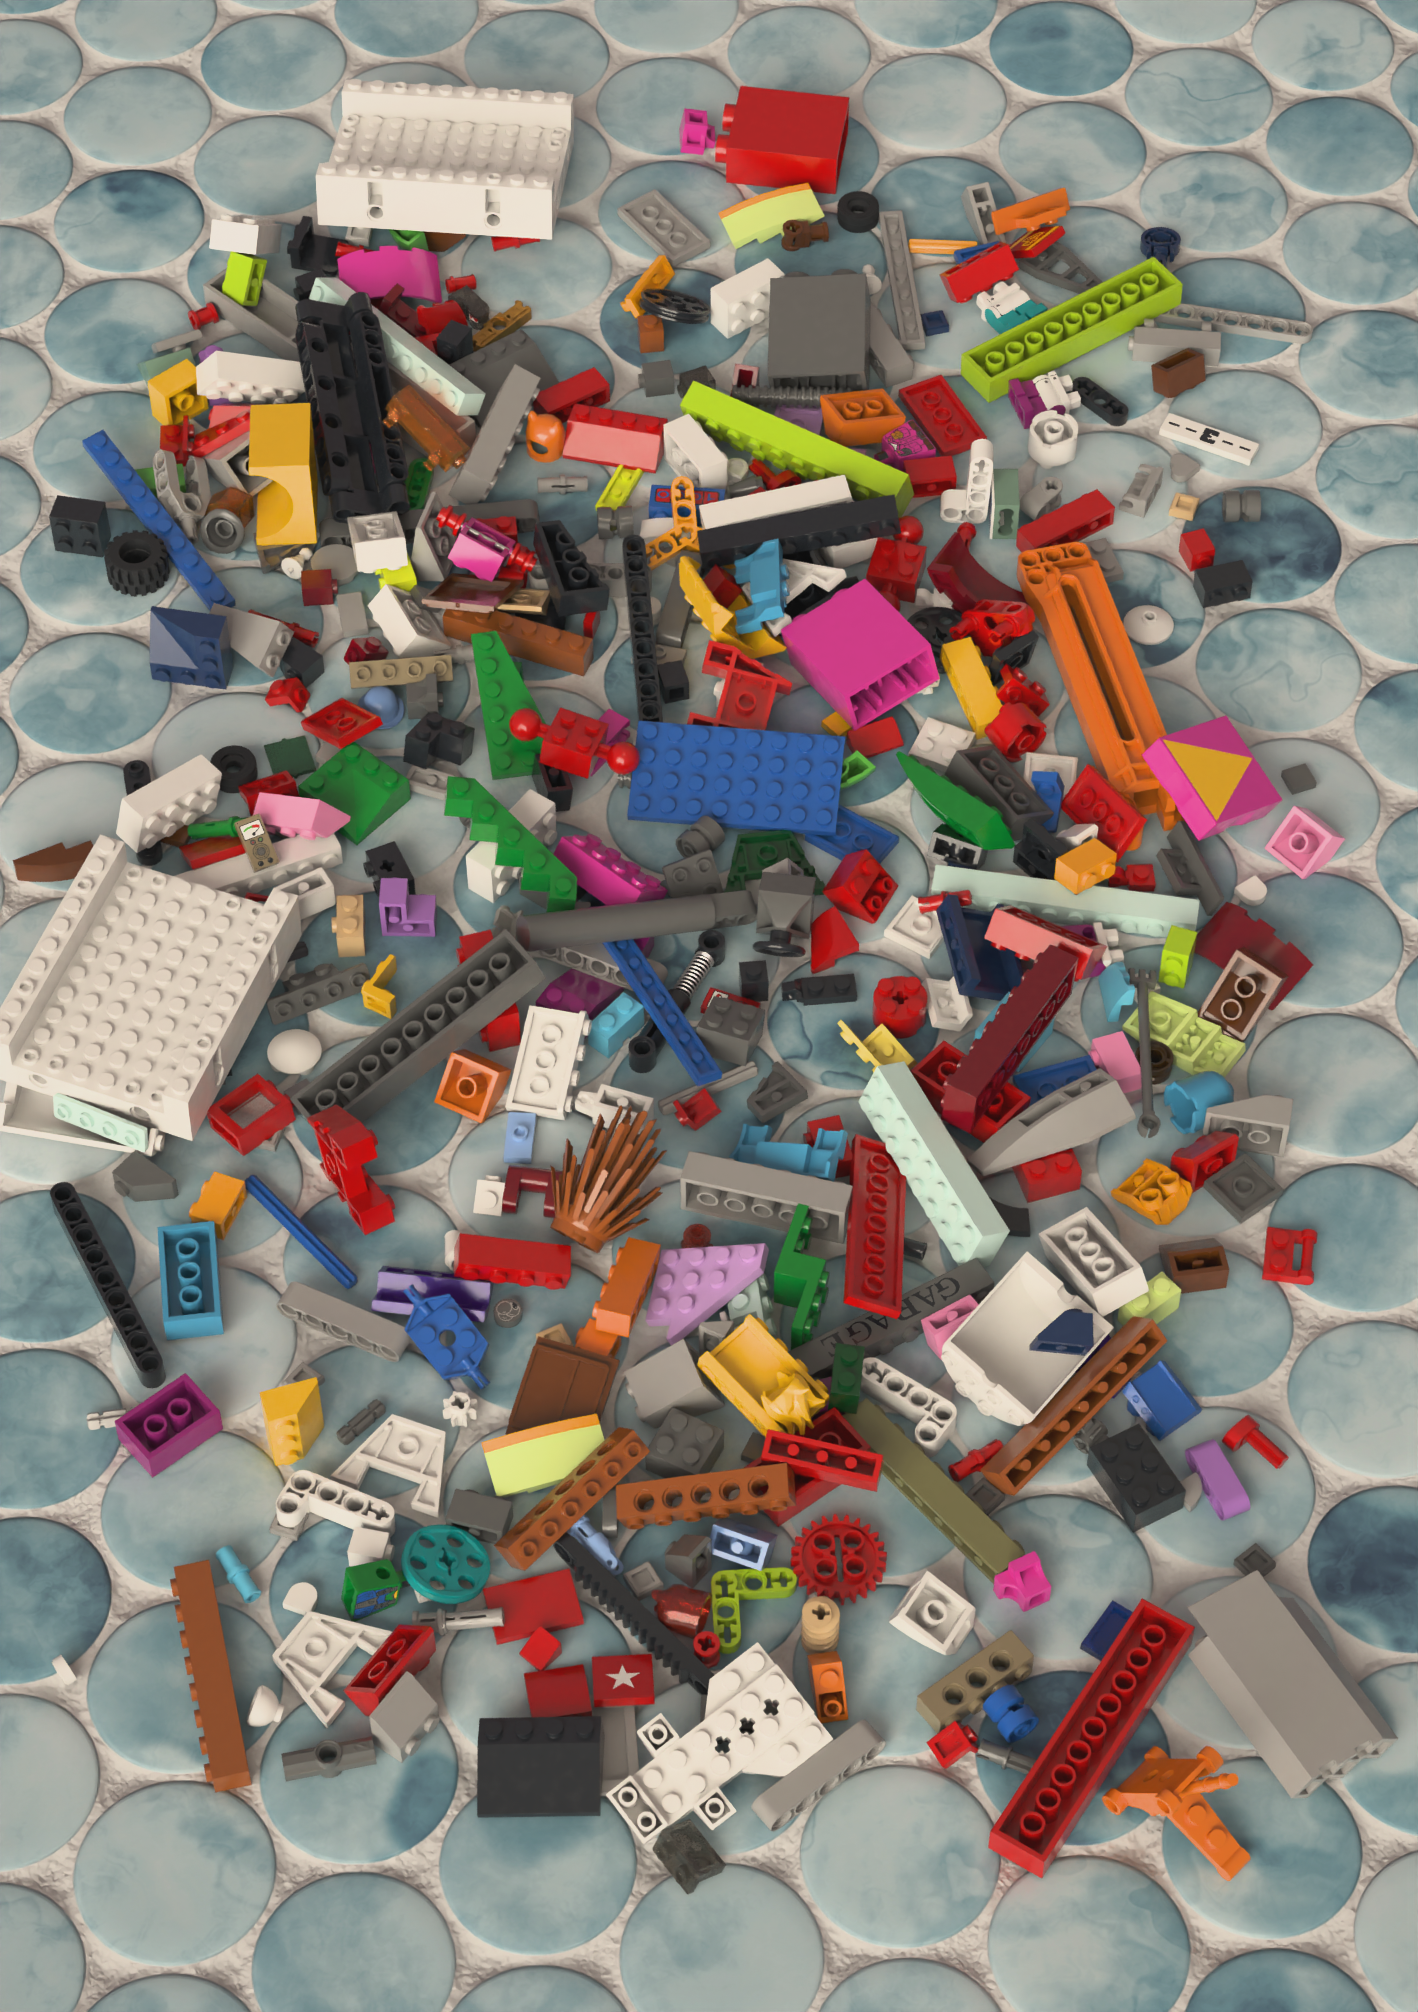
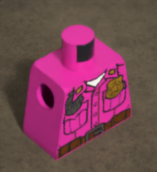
[874,419,936,472]

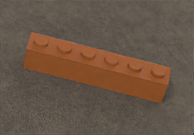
[443,609,594,677]

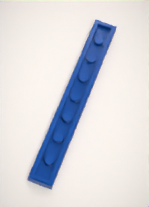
[603,939,722,1087]

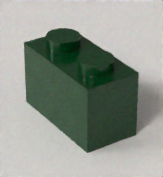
[828,1343,865,1414]

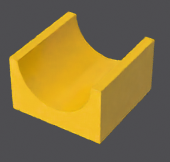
[249,403,318,546]

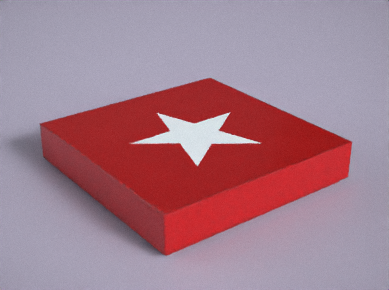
[592,1654,655,1707]

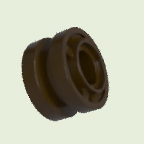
[1135,1041,1173,1085]

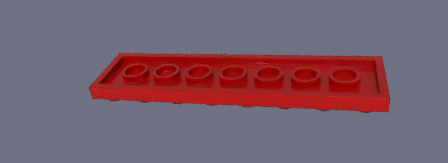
[844,1134,906,1319]

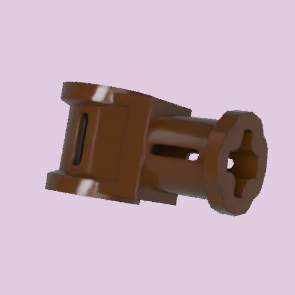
[781,220,829,251]

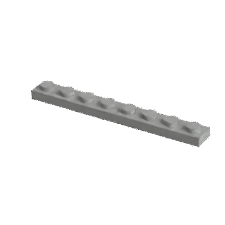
[879,210,925,350]

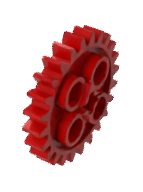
[791,1514,887,1605]

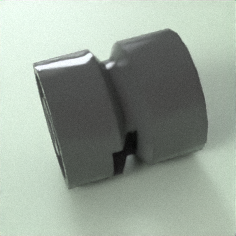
[1222,490,1261,522]
[597,506,634,539]
[676,816,725,858]

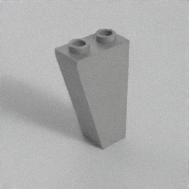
[209,603,294,677]

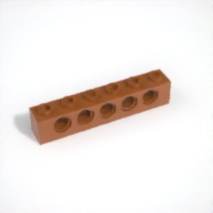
[494,1427,650,1571]
[616,1463,796,1530]

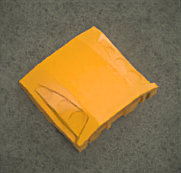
[1111,1158,1193,1225]

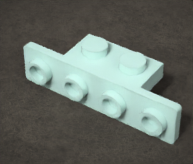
[53,1093,148,1152]
[727,1266,777,1338]

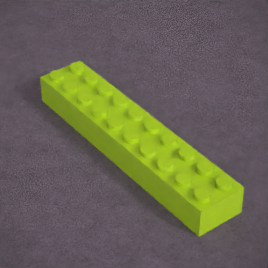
[961,257,1183,403]
[680,380,914,518]

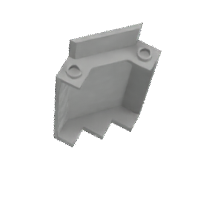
[1187,1570,1398,1798]

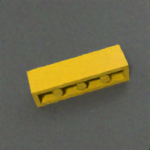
[940,637,1002,740]

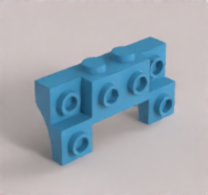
[734,539,790,635]
[729,1124,848,1182]

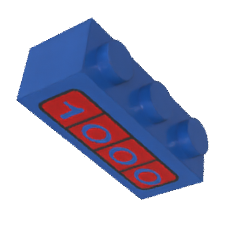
[649,485,725,527]

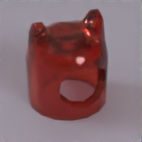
[651,1584,712,1639]

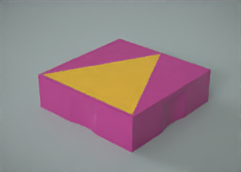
[1142,715,1282,841]

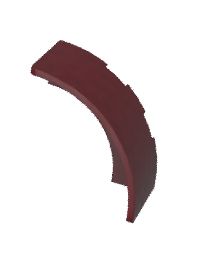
[927,532,1028,614]
[1195,902,1313,1010]

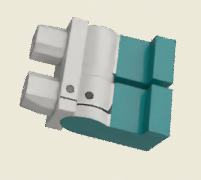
[976,281,1048,334]

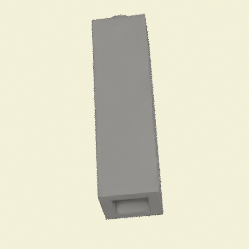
[1128,319,1221,366]

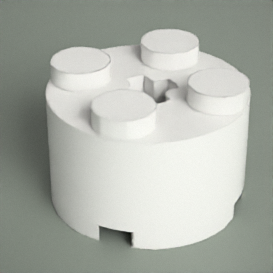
[1028,410,1078,469]

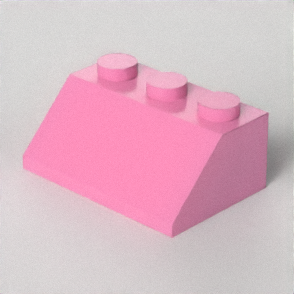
[253,793,351,840]

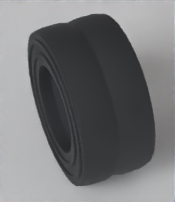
[837,191,879,233]
[210,745,258,793]

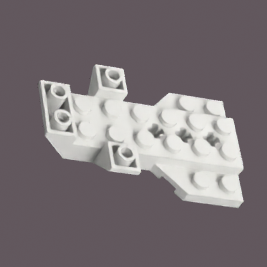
[606,1642,833,1844]

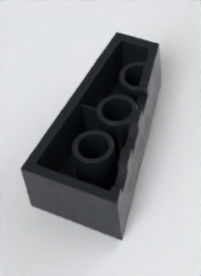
[533,520,610,617]

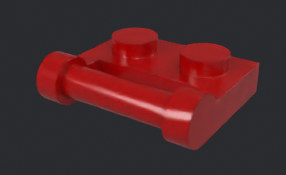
[1262,1227,1318,1285]

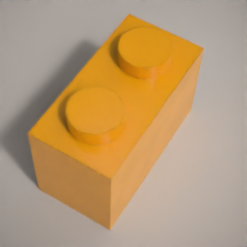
[1054,838,1117,895]
[189,1171,247,1240]

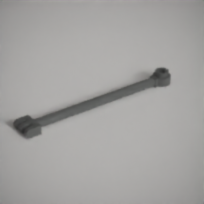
[1128,968,1161,1138]

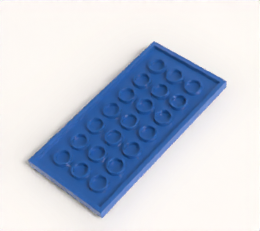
[627,721,845,836]

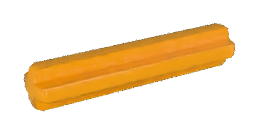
[908,239,977,255]

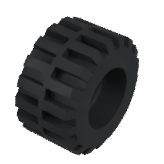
[104,530,170,597]

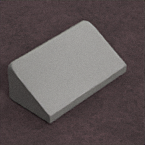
[699,1321,734,1355]

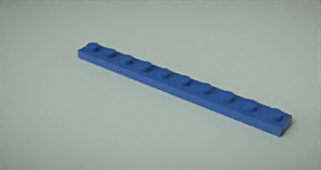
[82,430,236,611]

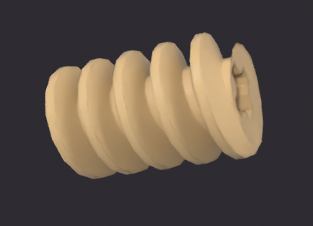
[801,1596,840,1655]

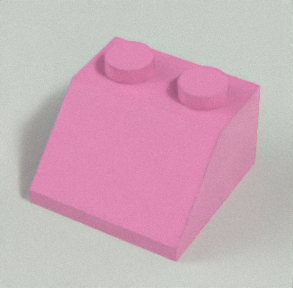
[1265,806,1345,879]

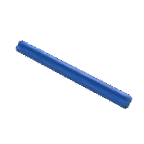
[245,1175,358,1289]

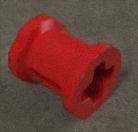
[188,302,219,330]
[693,1631,720,1669]

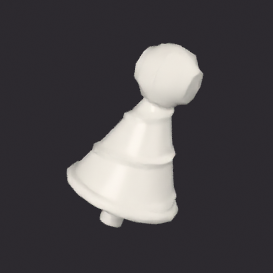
[862,264,882,295]
[281,548,313,579]

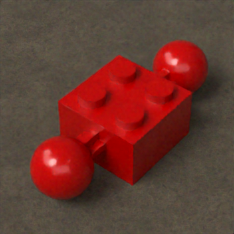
[866,515,927,612]
[509,707,640,779]

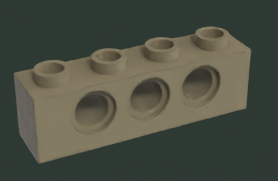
[349,655,453,689]
[916,1630,1034,1734]

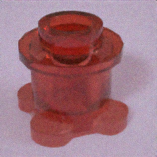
[681,1224,713,1248]

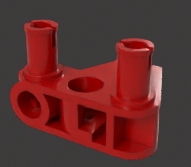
[949,599,1035,657]

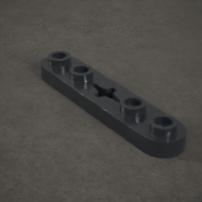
[123,760,163,866]

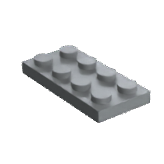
[617,189,710,267]

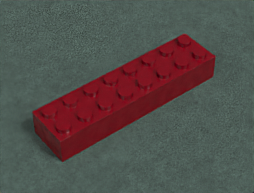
[940,944,1079,1133]

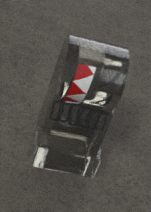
[448,285,490,330]

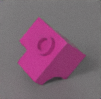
[679,108,716,155]
[993,1551,1051,1612]

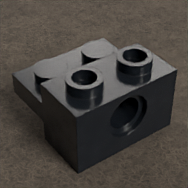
[1013,819,1068,881]

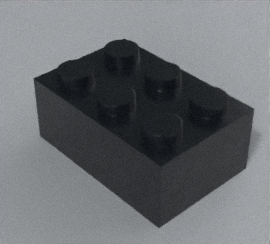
[1087,1424,1186,1533]

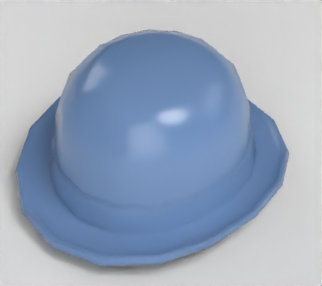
[357,686,405,729]

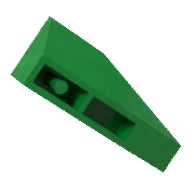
[896,751,1015,850]

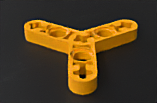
[645,476,736,571]

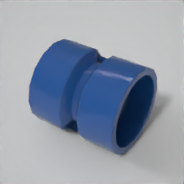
[983,1685,1039,1743]

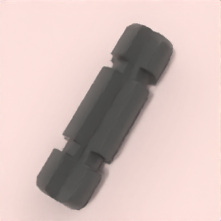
[336,1399,386,1445]

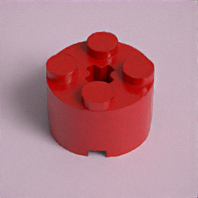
[984,702,1047,762]
[872,976,928,1039]

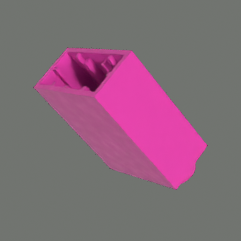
[781,579,940,731]

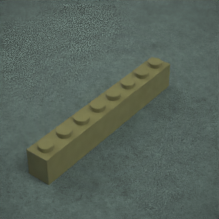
[843,1398,1025,1584]

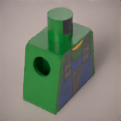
[341,1559,411,1622]

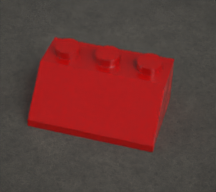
[343,1624,436,1716]

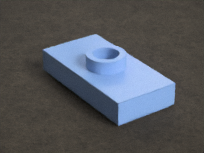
[503,1112,536,1164]

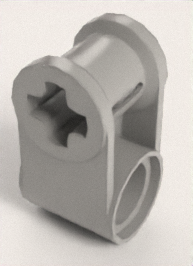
[1019,477,1063,520]

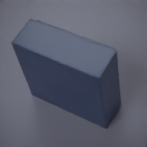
[920,310,949,337]

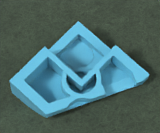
[1098,962,1135,1022]

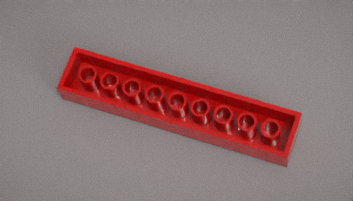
[988,1598,1195,1878]

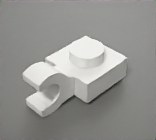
[915,588,953,609]

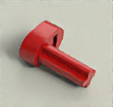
[749,459,801,491]
[1222,1415,1289,1469]

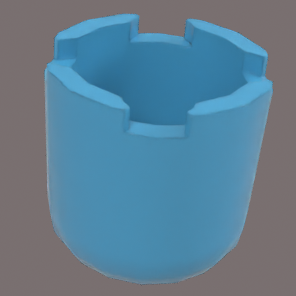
[1164,1071,1234,1134]

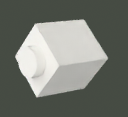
[347,1527,395,1567]

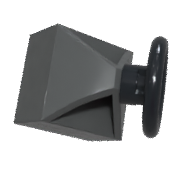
[752,872,816,957]

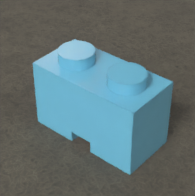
[588,992,644,1059]

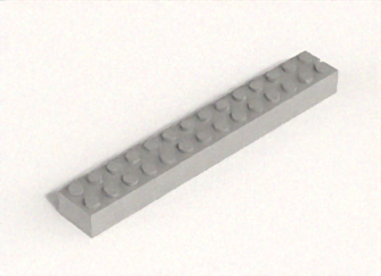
[203,268,476,468]

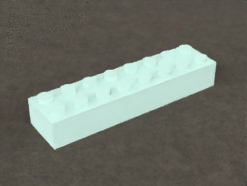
[858,1061,1010,1267]

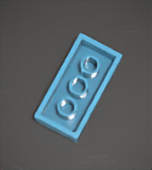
[157,1221,224,1340]

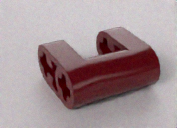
[502,1165,562,1218]

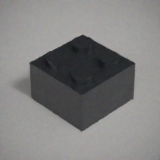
[49,495,111,557]

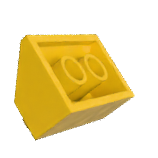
[259,1377,324,1466]

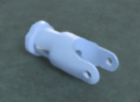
[566,1515,624,1575]

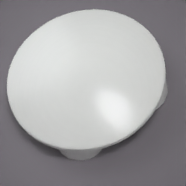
[267,1029,322,1075]

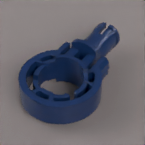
[1140,227,1181,269]

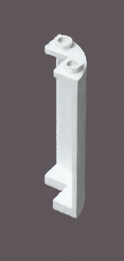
[0,1082,166,1156]

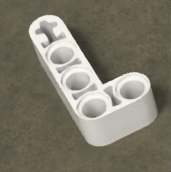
[940,439,993,524]
[860,1357,957,1458]
[276,1470,396,1537]

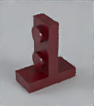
[378,283,426,337]

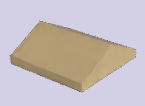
[496,588,551,615]

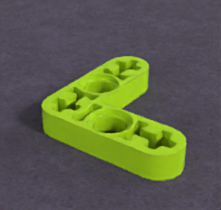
[711,1567,797,1654]

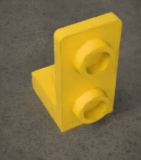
[361,954,397,1019]

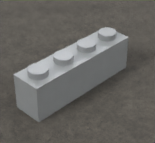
[870,302,914,388]

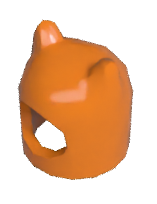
[526,411,565,463]

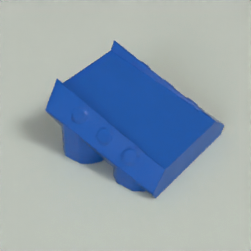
[1122,1360,1202,1441]

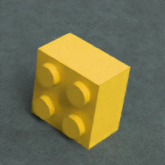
[147,359,209,425]

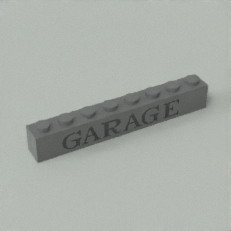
[788,1258,994,1380]

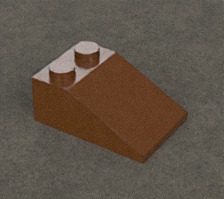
[1198,947,1289,1043]

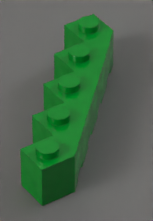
[444,776,577,913]

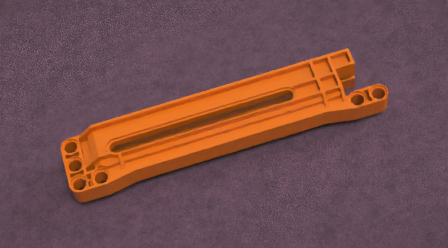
[1016,542,1187,851]

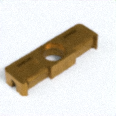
[473,300,532,352]

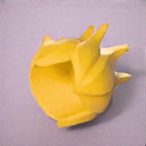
[761,1370,825,1435]

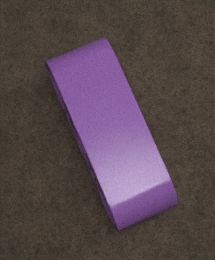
[1185,1439,1250,1521]

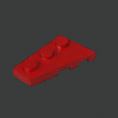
[192,410,250,458]

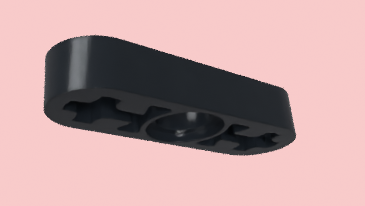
[1071,377,1128,426]

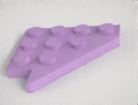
[645,1243,769,1345]

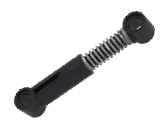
[628,930,725,1073]

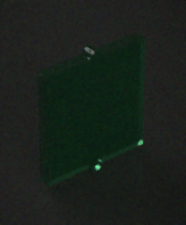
[264,735,316,779]

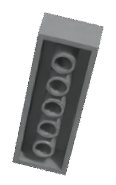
[448,364,540,505]
[680,1151,853,1244]

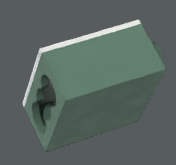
[988,469,1020,539]

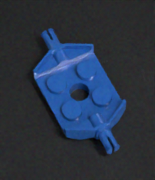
[404,1284,490,1390]

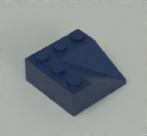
[149,606,234,690]

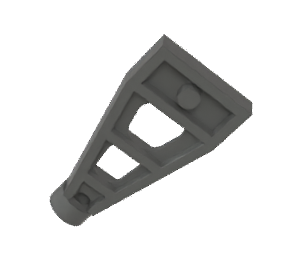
[1018,241,1102,294]

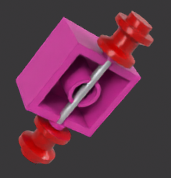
[436,505,538,582]

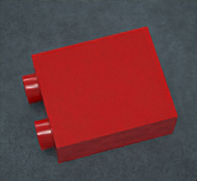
[715,86,850,194]

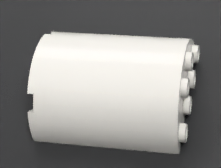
[941,1251,1114,1426]

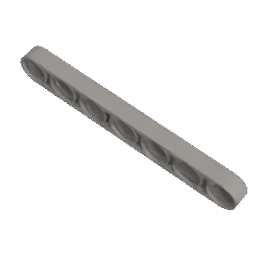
[1154,303,1313,344]

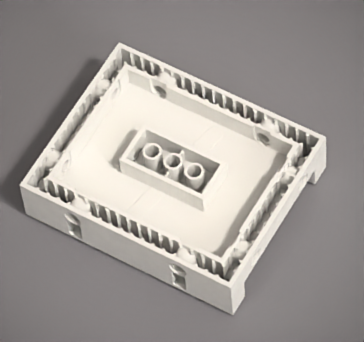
[316,79,574,240]
[0,835,302,1141]

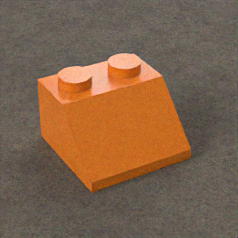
[434,1049,512,1123]

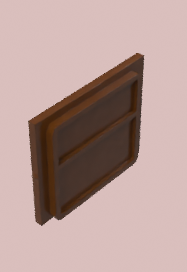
[422,573,524,613]
[505,1336,620,1435]

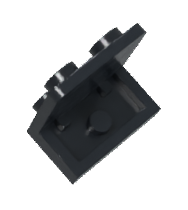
[287,216,349,275]

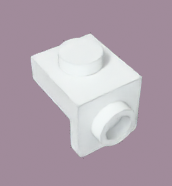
[473,1175,505,1217]

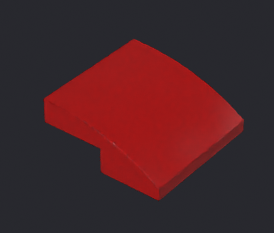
[524,1664,592,1717]

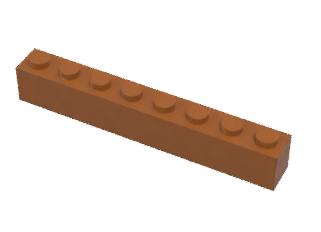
[981,1316,1167,1496]
[170,1560,252,1793]

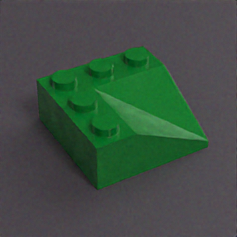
[298,742,411,845]

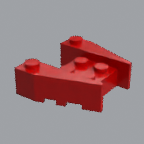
[687,640,792,730]
[307,1104,395,1235]

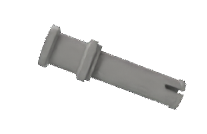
[412,1607,505,1636]

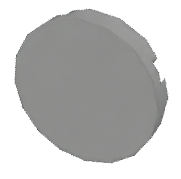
[311,544,359,586]

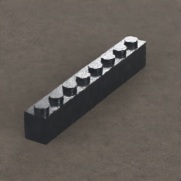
[697,494,901,569]

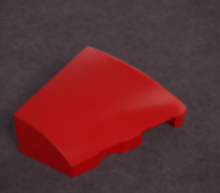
[417,300,468,335]
[811,906,859,974]

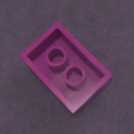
[114,1373,223,1478]

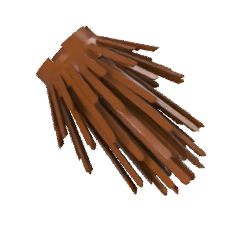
[550,1105,667,1253]

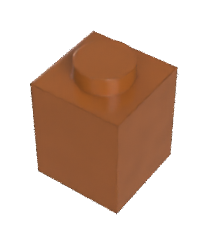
[637,315,664,353]

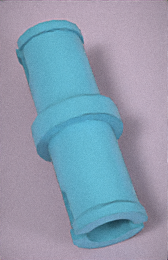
[215,1545,261,1603]

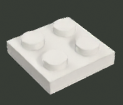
[908,717,976,772]

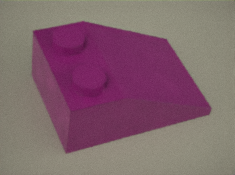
[535,968,625,1040]

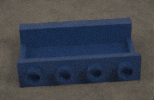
[936,894,1024,1001]

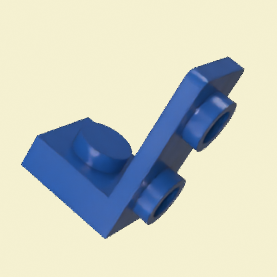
[1031,771,1065,833]

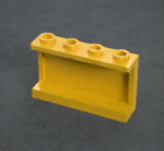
[697,1314,829,1438]

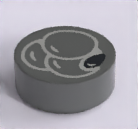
[493,1299,522,1328]

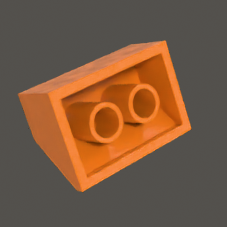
[820,388,906,447]

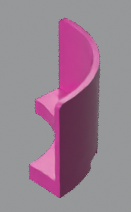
[337,246,442,303]

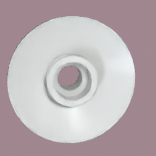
[1123,605,1174,645]

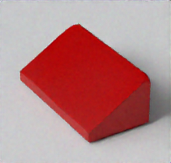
[846,716,904,758]

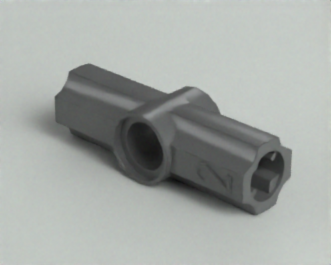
[281,1736,377,1782]

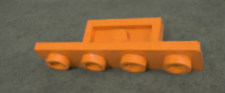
[991,188,1070,235]

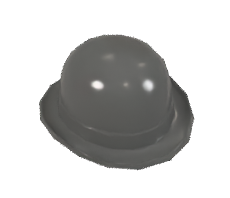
[200,509,245,554]

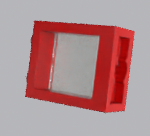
[207,1074,296,1156]

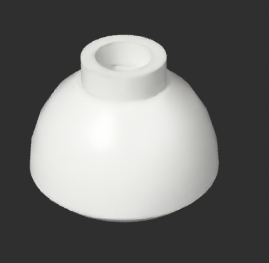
[246,1685,284,1727]

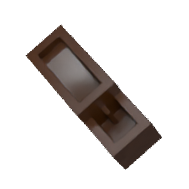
[13,840,93,882]

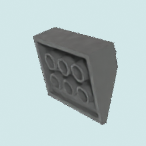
[449,329,559,428]

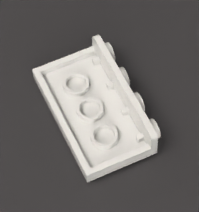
[505,1005,592,1121]

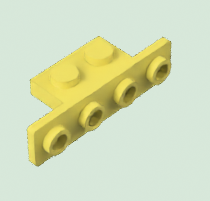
[837,1020,917,1072]

